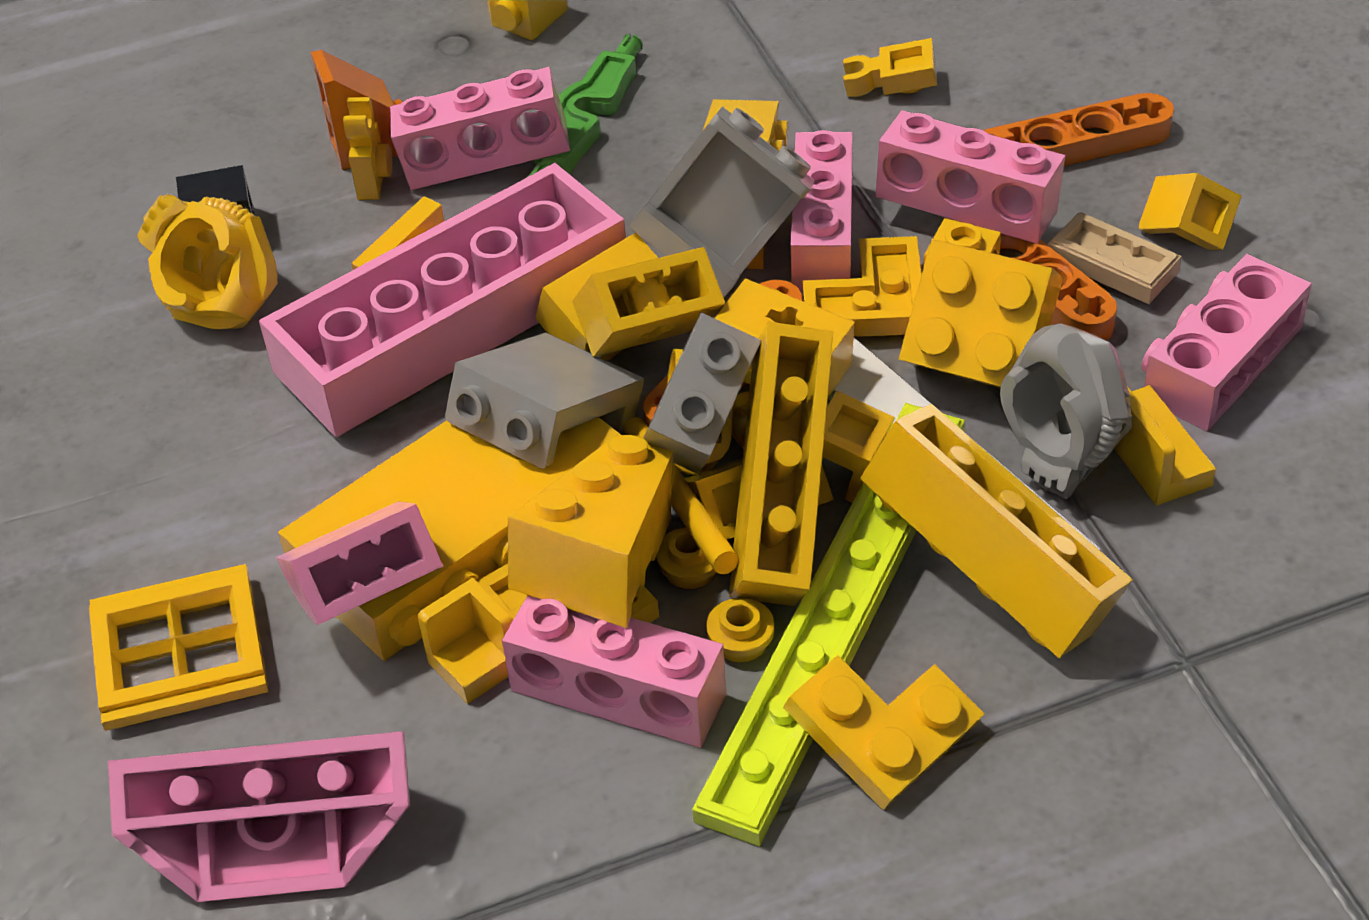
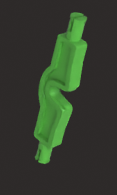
[528,34,643,177]

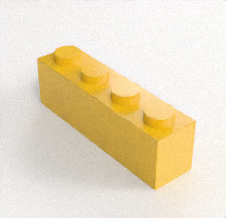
[728,321,834,606]
[860,404,1133,658]

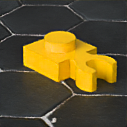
[843,38,937,97]
[343,97,392,200]

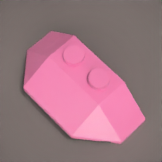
[108,731,410,902]

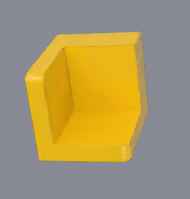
[1138,173,1242,250]
[822,391,895,503]
[418,578,513,704]

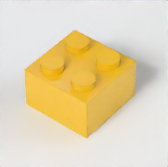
[898,239,1064,388]

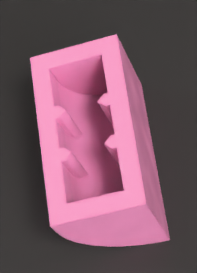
[276,502,443,625]

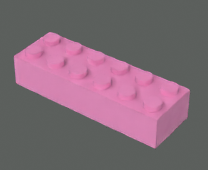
[259,163,626,438]

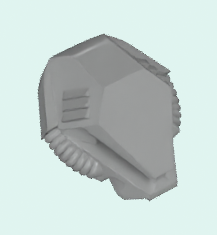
[1000,323,1133,499]

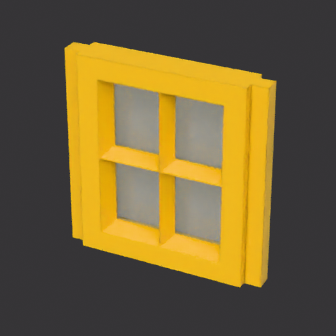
[89,564,269,731]

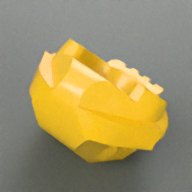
[137,194,278,329]

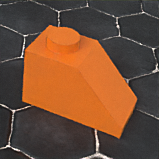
[311,50,402,170]

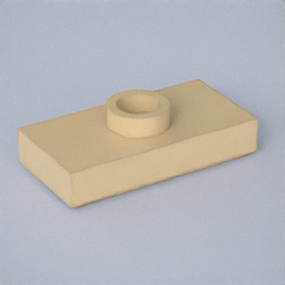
[1048,211,1182,304]

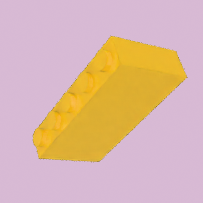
[278,417,621,661]

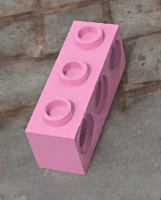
[390,67,570,190]
[875,110,1065,244]
[791,130,852,298]
[1141,254,1312,432]
[502,595,727,748]

